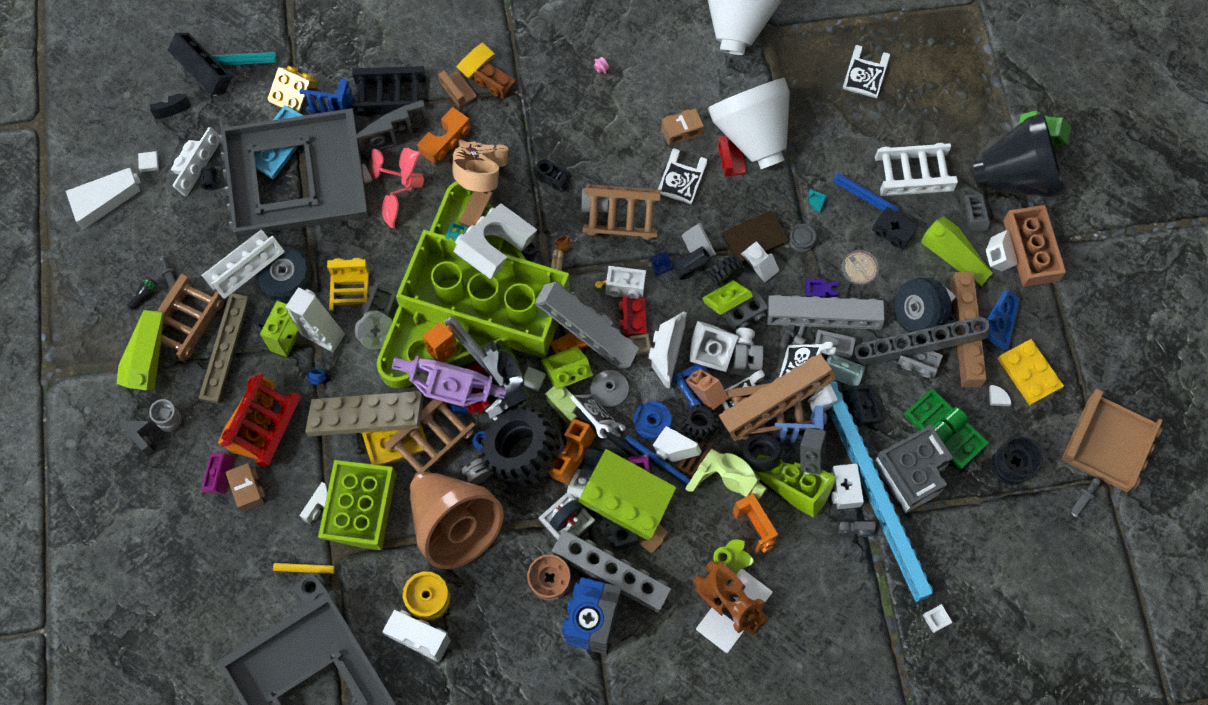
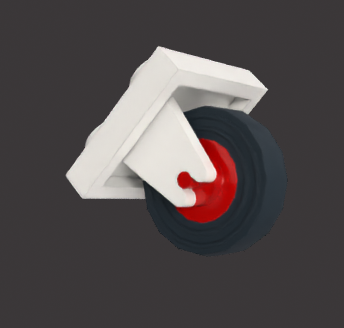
[538,493,595,540]

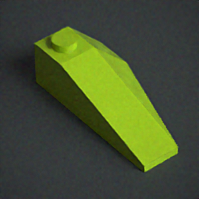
[921,216,992,287]
[116,310,164,390]
[753,454,836,518]

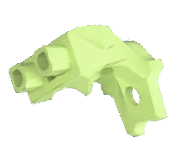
[685,449,767,499]

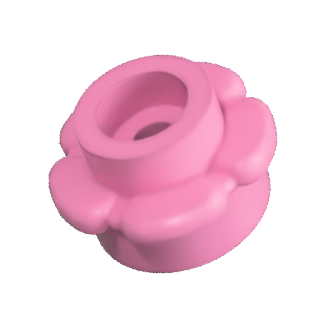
[594,57,610,74]

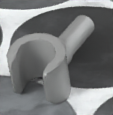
[792,326,806,345]

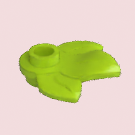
[713,539,754,575]

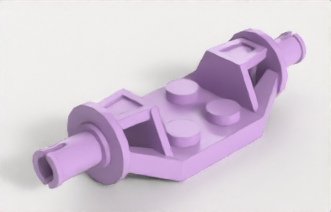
[392,355,506,407]

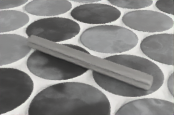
[444,316,527,407]

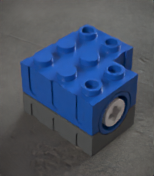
[562,577,621,655]

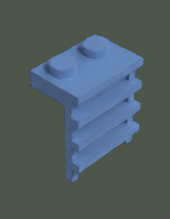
[771,406,827,443]

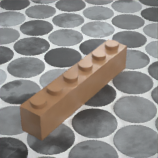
[950,272,986,387]
[719,354,836,441]

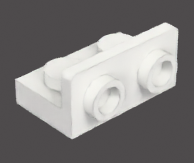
[605,266,646,299]

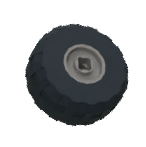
[255,246,314,303]
[894,277,952,332]

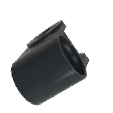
[536,159,572,192]

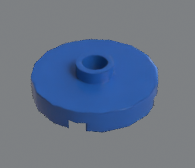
[633,401,672,440]

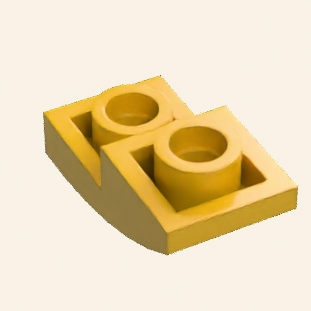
[456,42,496,80]

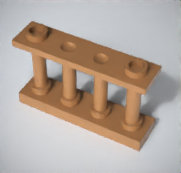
[583,184,661,240]
[157,274,225,362]
[726,383,812,441]
[384,399,475,478]

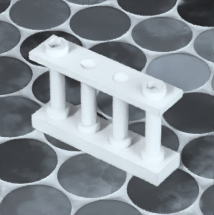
[875,143,958,196]
[201,230,285,299]

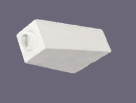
[66,168,141,230]

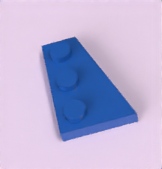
[981,290,1020,350]

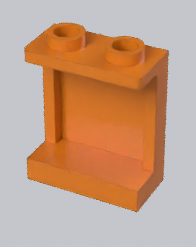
[732,493,778,553]

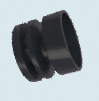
[991,436,1043,485]

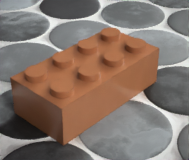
[1003,205,1066,287]

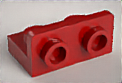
[619,295,647,337]

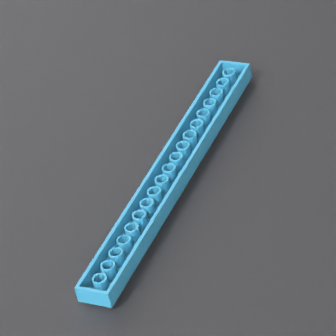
[828,381,933,603]

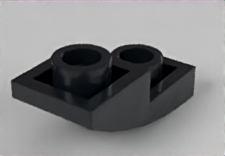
[150,94,191,120]

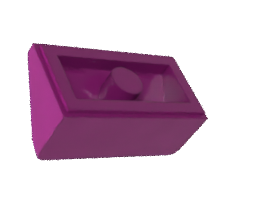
[201,453,234,494]

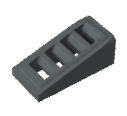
[964,194,990,232]

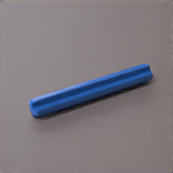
[833,173,899,213]

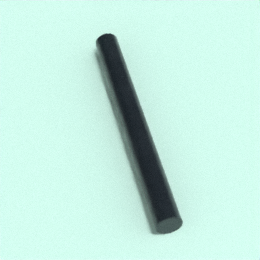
[572,406,639,457]

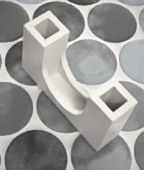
[454,204,537,279]

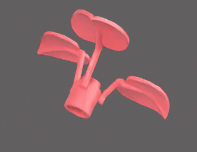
[368,148,424,228]

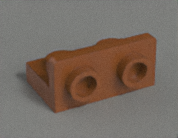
[474,63,516,99]

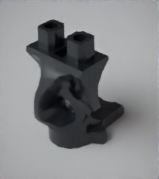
[482,340,531,419]

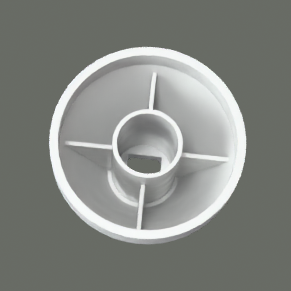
[708,0,782,55]
[708,78,790,169]

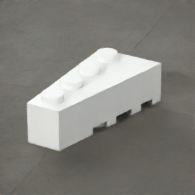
[286,287,345,352]

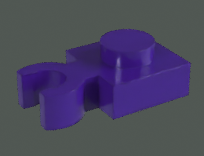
[806,278,839,298]

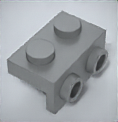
[897,344,943,378]

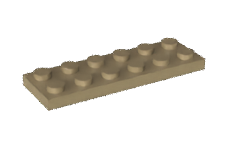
[305,391,424,436]

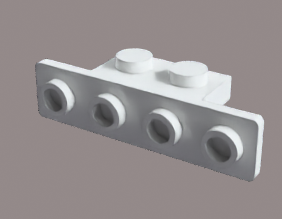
[170,127,220,196]

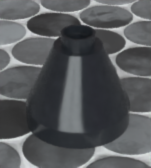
[973,113,1064,197]

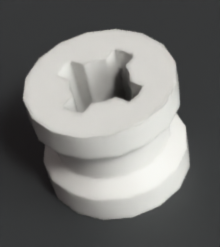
[736,328,755,348]

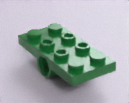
[903,388,989,470]

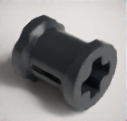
[200,166,218,190]

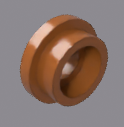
[555,236,573,252]

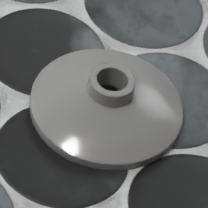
[590,370,629,407]

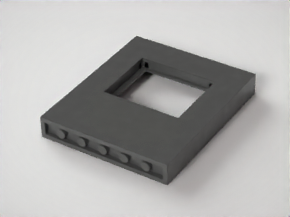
[219,108,369,238]
[217,592,397,705]

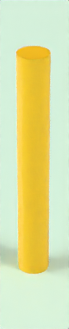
[273,563,335,574]

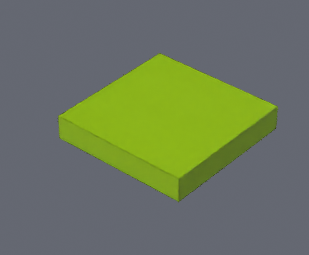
[702,280,753,315]

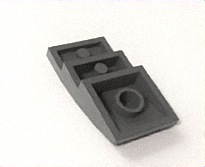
[356,100,429,155]

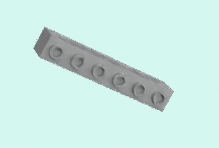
[550,529,671,613]

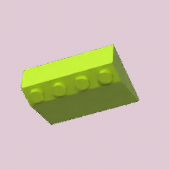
[577,449,676,540]
[318,460,397,550]

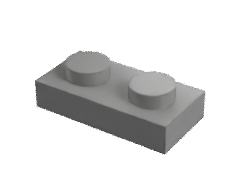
[815,330,856,358]

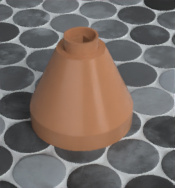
[410,472,504,569]

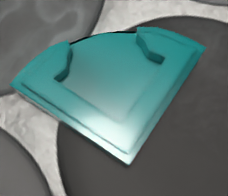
[808,189,827,213]

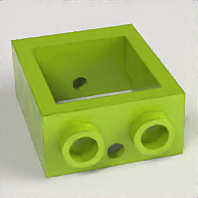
[260,301,300,357]
[541,346,593,390]

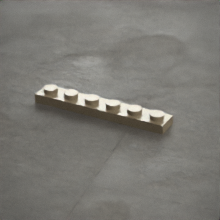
[199,293,250,404]

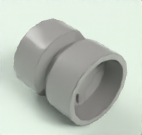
[582,188,608,213]
[734,344,763,370]
[149,399,182,432]

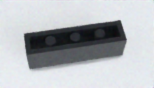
[168,33,232,95]

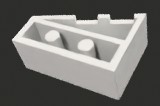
[383,610,451,662]

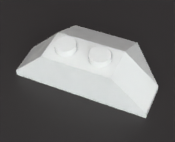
[649,312,687,389]

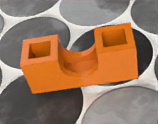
[417,107,471,165]
[547,418,596,485]

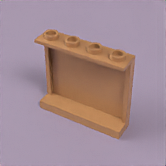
[1061,389,1162,492]

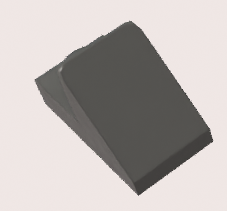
[119,421,154,456]

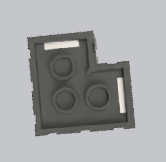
[874,425,953,514]

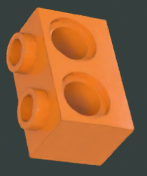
[422,321,458,363]

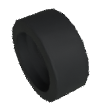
[743,433,781,472]

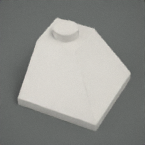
[690,321,738,372]

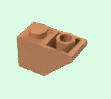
[685,369,729,409]

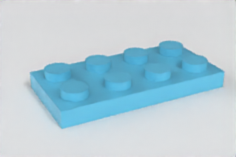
[254,105,304,180]

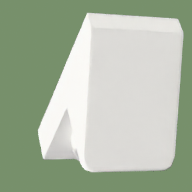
[741,241,779,283]
[567,469,590,500]
[300,482,328,524]

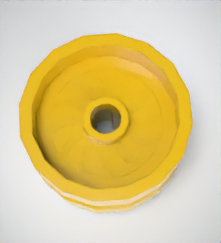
[403,572,451,621]

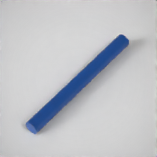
[623,435,691,486]

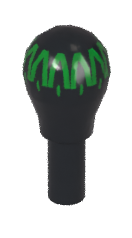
[127,278,157,310]

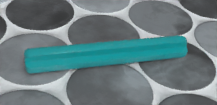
[211,52,277,66]

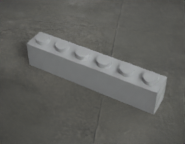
[535,282,639,369]
[767,295,884,330]

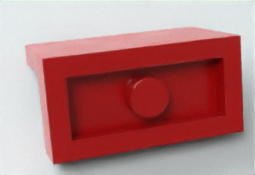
[718,136,746,177]

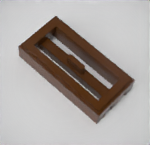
[677,437,713,477]

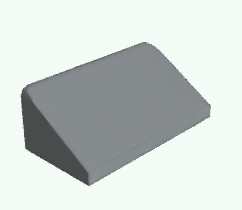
[682,223,716,265]

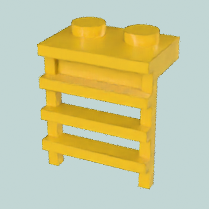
[327,258,370,311]

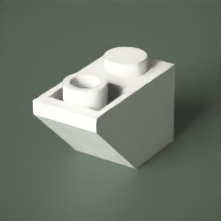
[986,230,1018,271]

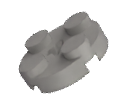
[355,311,392,349]

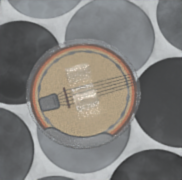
[841,250,879,285]

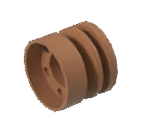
[527,554,572,601]

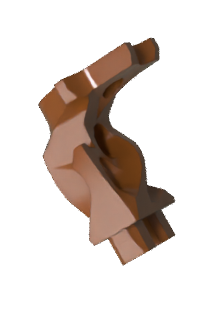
[692,561,769,635]

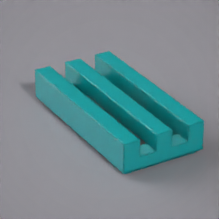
[445,222,469,241]

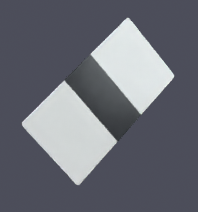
[696,569,772,653]

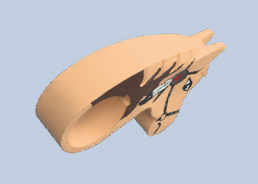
[452,139,508,192]

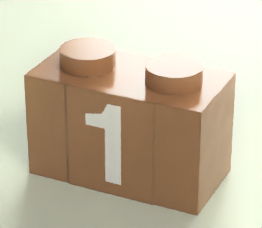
[661,108,704,146]
[226,463,266,512]

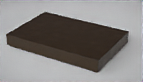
[722,210,789,264]

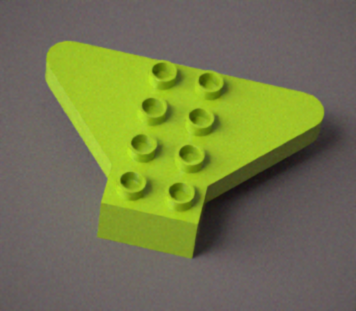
[377,181,570,389]

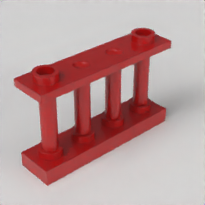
[221,374,301,467]

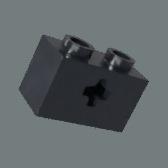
[872,206,919,250]

